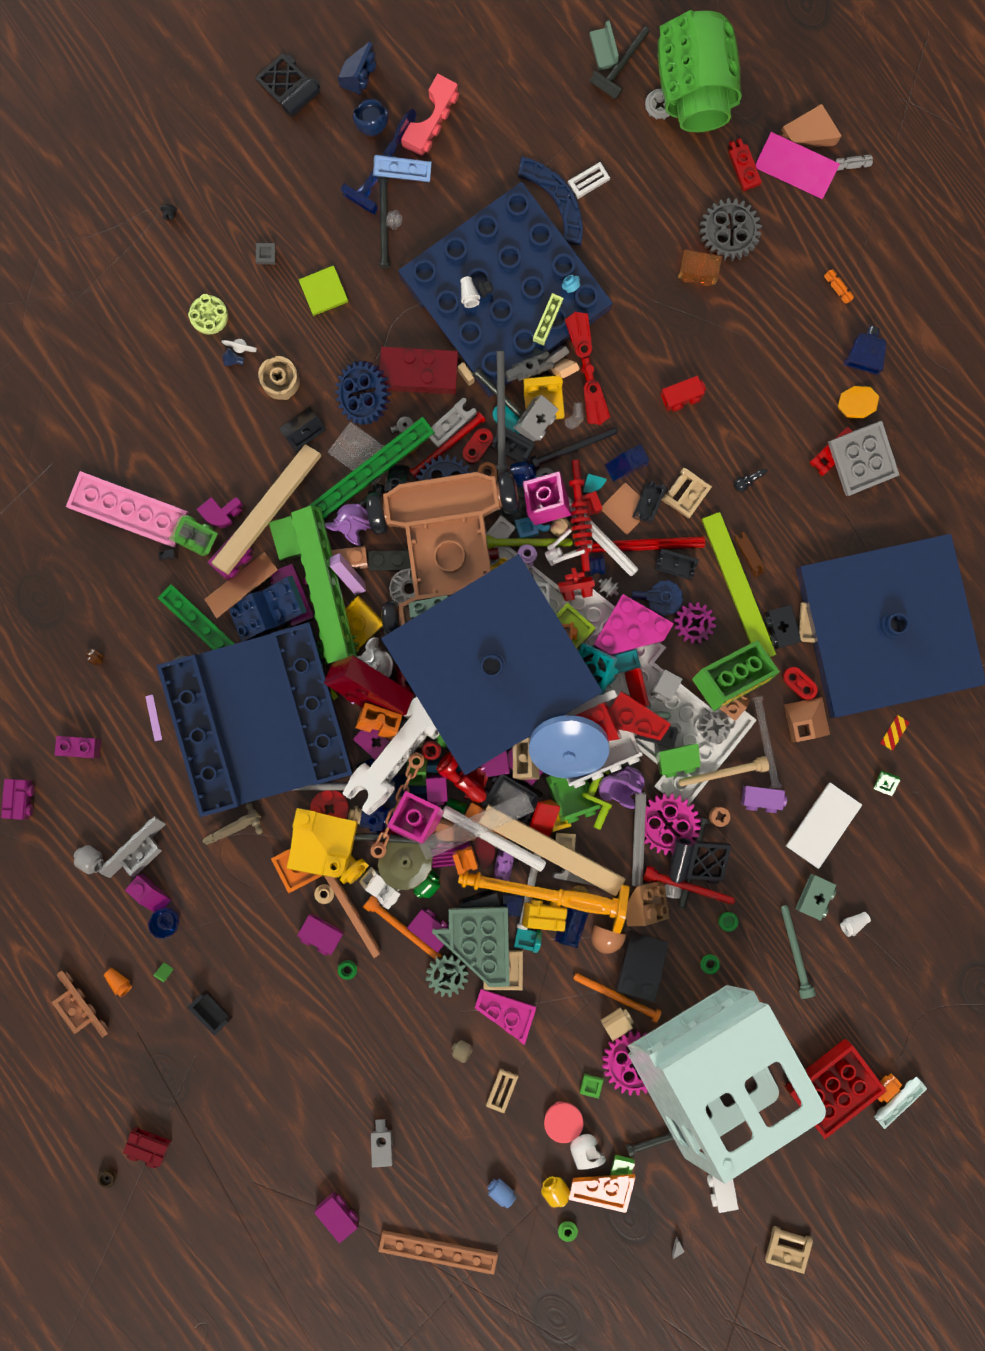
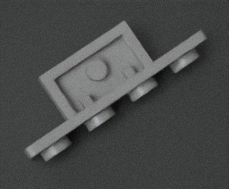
[98,816,166,878]

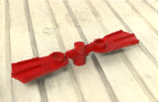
[565,311,610,425]

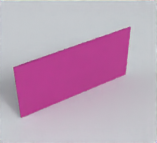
[756,132,840,199]

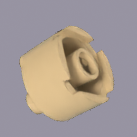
[258,356,300,400]

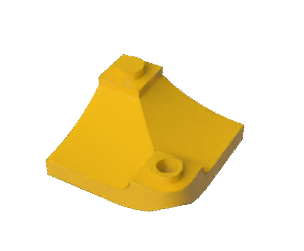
[287,808,358,878]

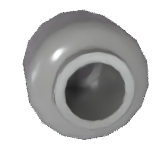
[74,845,104,874]

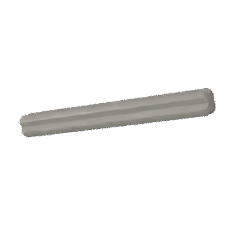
[632,792,646,887]

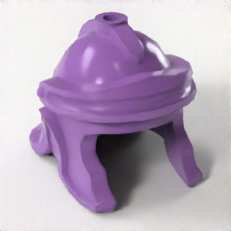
[324,504,371,546]
[598,766,645,809]

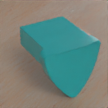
[514,928,542,953]

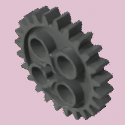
[699,198,762,261]

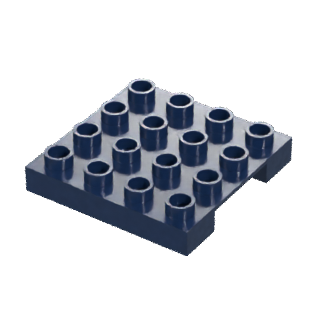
[398,182,613,398]
[156,622,354,817]

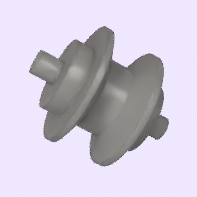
[599,577,619,598]

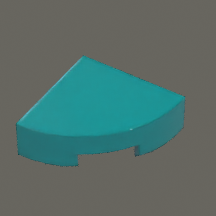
[583,474,606,494]

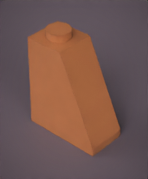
[779,104,841,149]

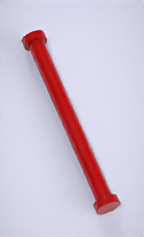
[409,412,486,479]

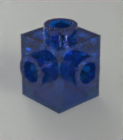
[360,804,392,833]

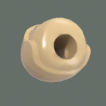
[550,517,572,537]

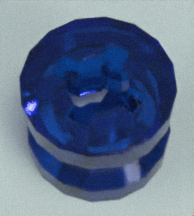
[589,555,605,576]

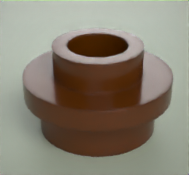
[85,649,104,666]

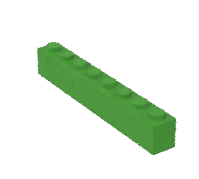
[291,506,357,664]

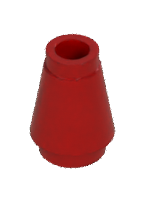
[422,741,441,760]

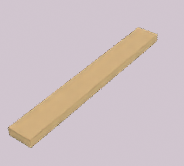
[211,445,321,575]
[479,804,625,896]

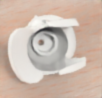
[357,637,393,678]

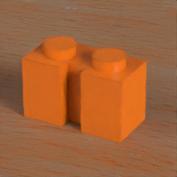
[355,703,402,740]

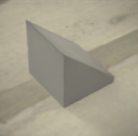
[672,1237,685,1259]

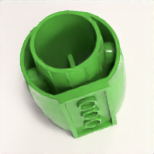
[658,10,742,132]

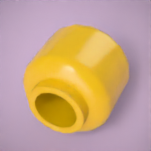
[541,1176,570,1208]

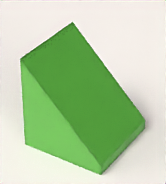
[154,963,174,982]

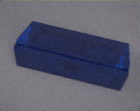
[555,907,589,948]

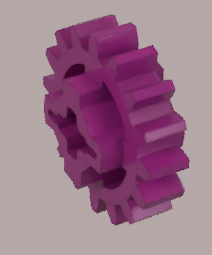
[673,602,716,644]

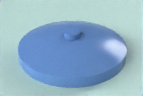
[529,715,609,779]

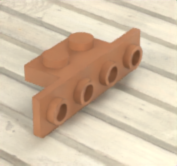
[52,971,108,1038]

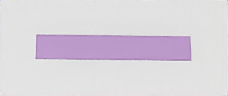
[145,695,162,741]

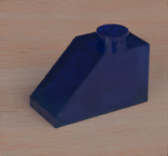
[605,444,649,482]

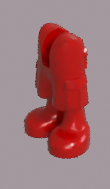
[436,752,487,802]

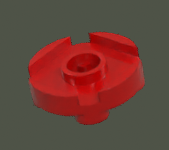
[310,790,349,819]

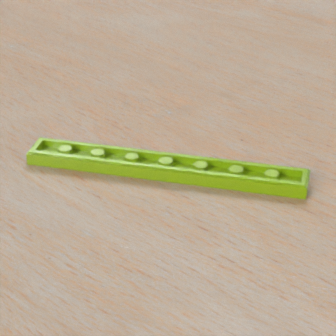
[702,512,776,657]

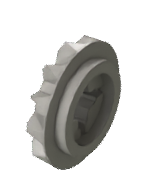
[645,89,670,120]
[699,712,730,743]

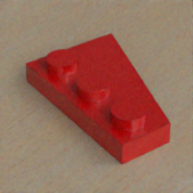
[610,691,671,740]

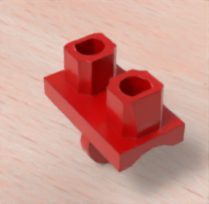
[558,568,595,601]

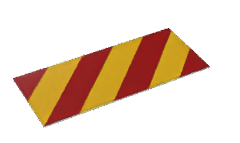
[881,715,910,751]

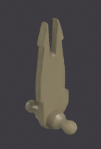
[203,802,263,845]

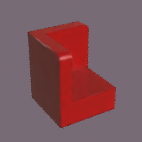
[573,491,602,517]

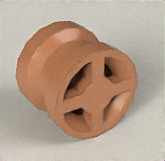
[709,807,730,827]

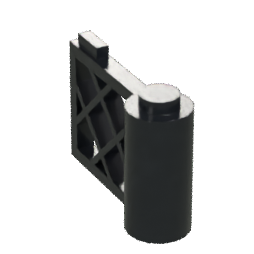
[255,53,320,118]
[668,837,731,884]

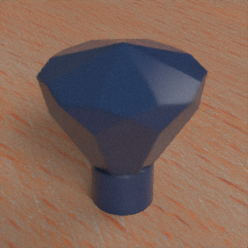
[222,348,244,366]

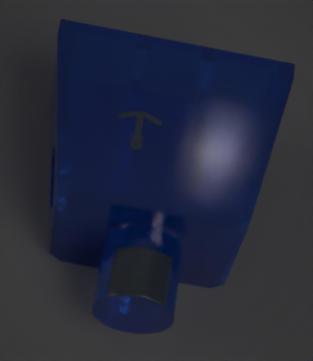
[843,326,886,375]

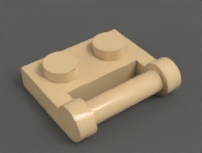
[662,468,711,519]
[765,1226,813,1274]

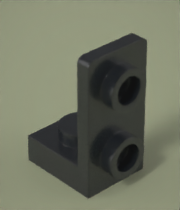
[384,464,409,494]

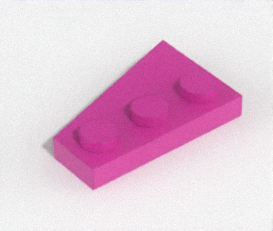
[475,988,537,1045]

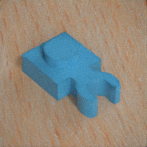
[514,517,550,539]

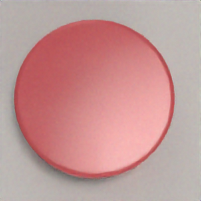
[544,1101,583,1143]

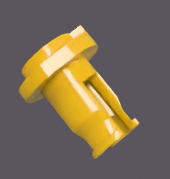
[333,855,369,884]

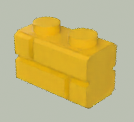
[522,899,567,932]

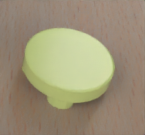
[188,294,228,335]

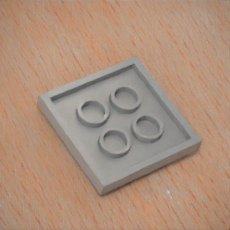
[828,421,899,496]

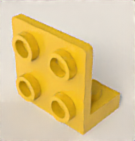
[523,376,565,419]

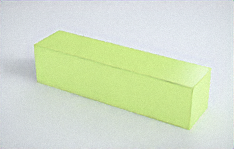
[533,293,563,345]

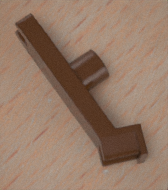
[734,532,765,578]

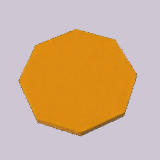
[838,386,879,418]

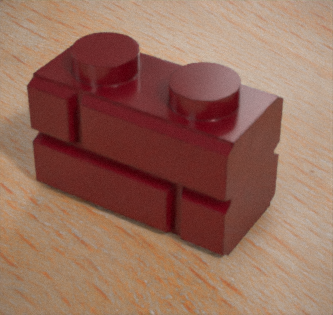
[123,1127,172,1168]

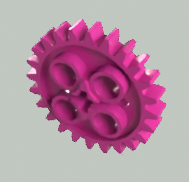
[644,792,701,855]
[602,1030,647,1096]

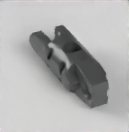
[505,351,555,382]

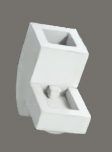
[359,867,401,909]

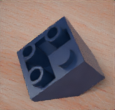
[338,42,377,95]

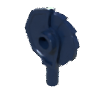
[632,580,684,616]

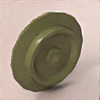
[378,842,433,890]

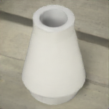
[460,277,480,308]
[840,912,871,937]

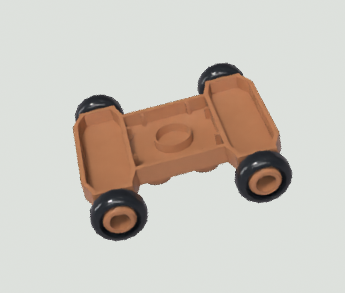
[366,471,519,635]

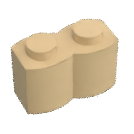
[601,1007,634,1041]

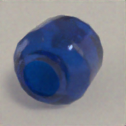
[510,461,536,488]

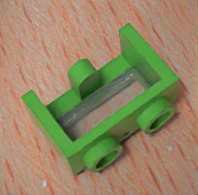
[168,515,218,556]

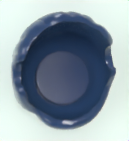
[352,99,389,136]

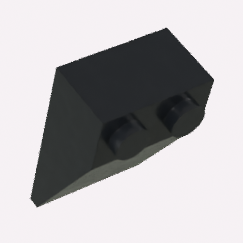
[615,931,668,1002]

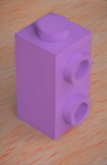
[741,786,787,813]

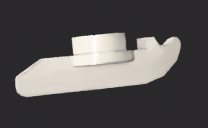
[222,339,257,353]

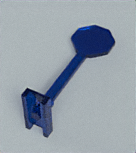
[340,108,417,215]

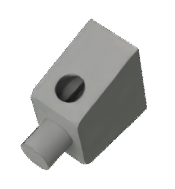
[371,1119,395,1167]

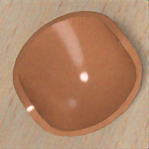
[591,925,626,954]

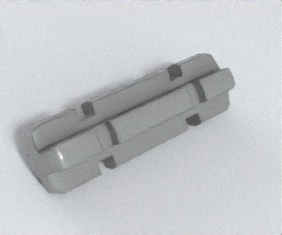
[835,155,873,170]

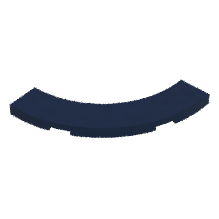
[518,156,583,246]

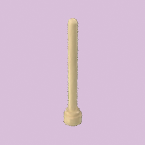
[678,756,769,786]

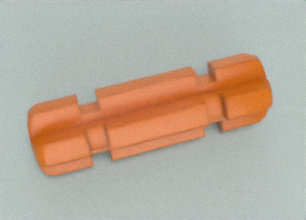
[824,269,854,304]

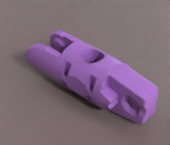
[493,849,514,881]

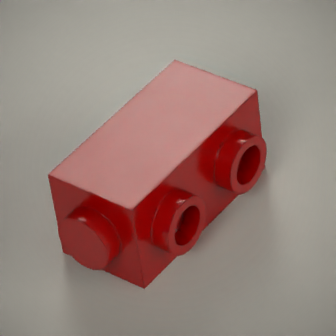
[660,376,706,412]

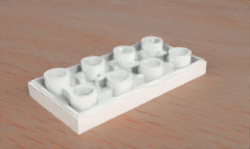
[786,783,862,869]

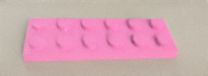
[66,471,189,548]

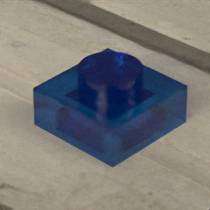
[502,895,523,917]

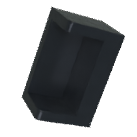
[187,990,232,1036]

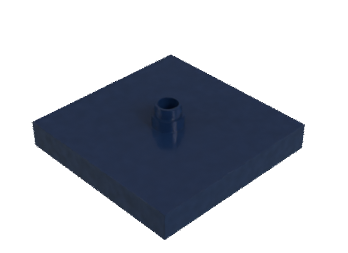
[796,534,985,718]
[381,554,602,775]

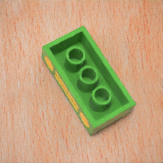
[692,640,780,711]

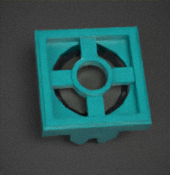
[579,643,618,695]

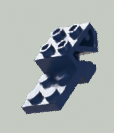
[229,576,307,642]

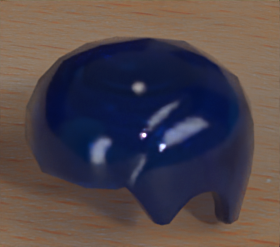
[148,907,180,939]

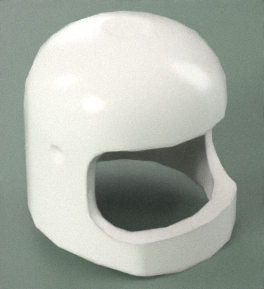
[570,1134,606,1170]

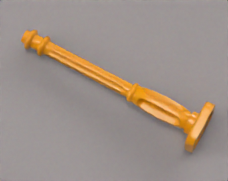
[458,870,630,934]

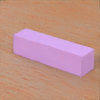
[330,553,366,595]

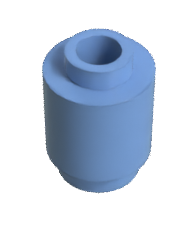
[487,1179,517,1209]

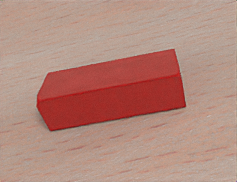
[625,668,650,707]
[529,799,560,837]

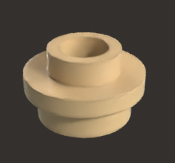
[348,806,363,824]
[314,884,334,904]

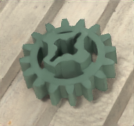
[426,953,468,997]

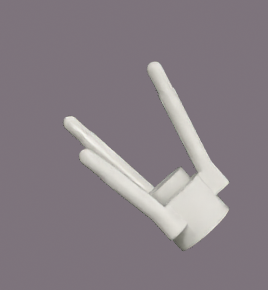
[545,529,592,566]

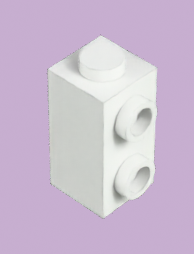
[707,1175,738,1213]

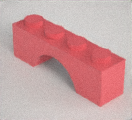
[401,74,459,157]

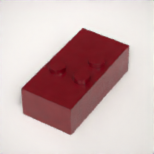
[380,347,458,395]
[324,655,414,716]

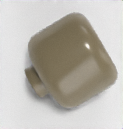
[451,1040,473,1063]

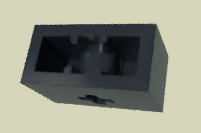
[764,605,802,649]

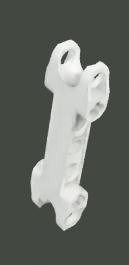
[343,697,440,815]

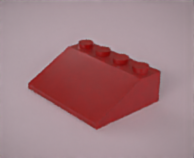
[784,1039,887,1139]

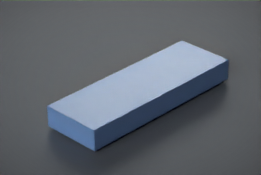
[373,155,431,182]

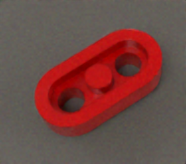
[463,428,493,464]
[783,667,818,700]

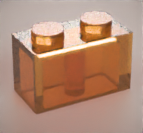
[678,250,722,286]

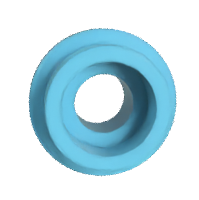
[562,275,581,293]

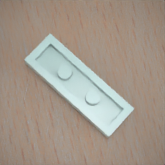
[874,1077,927,1129]

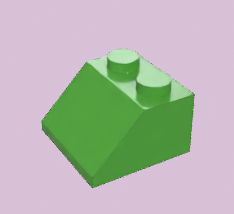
[655,744,701,778]

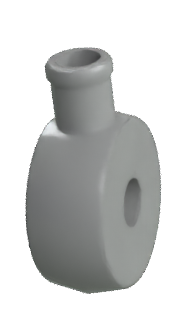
[390,417,414,433]

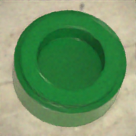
[718,911,739,932]

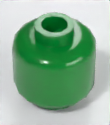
[413,870,441,898]

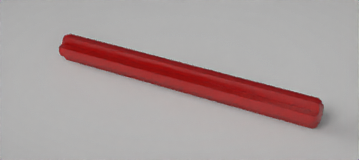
[592,537,706,553]

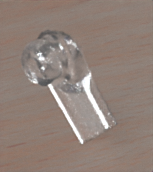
[565,403,584,429]

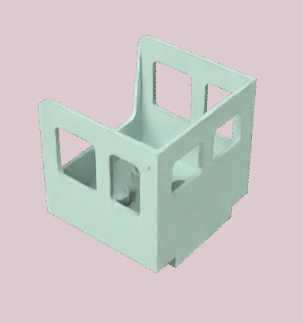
[628,985,826,1184]

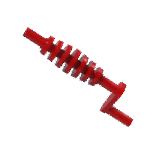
[569,460,592,572]

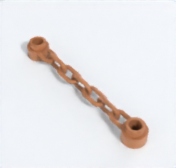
[371,752,424,858]

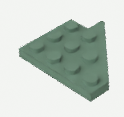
[432,907,509,987]

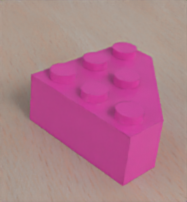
[592,594,674,655]

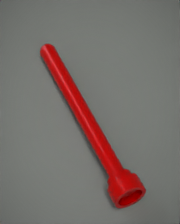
[643,865,735,905]

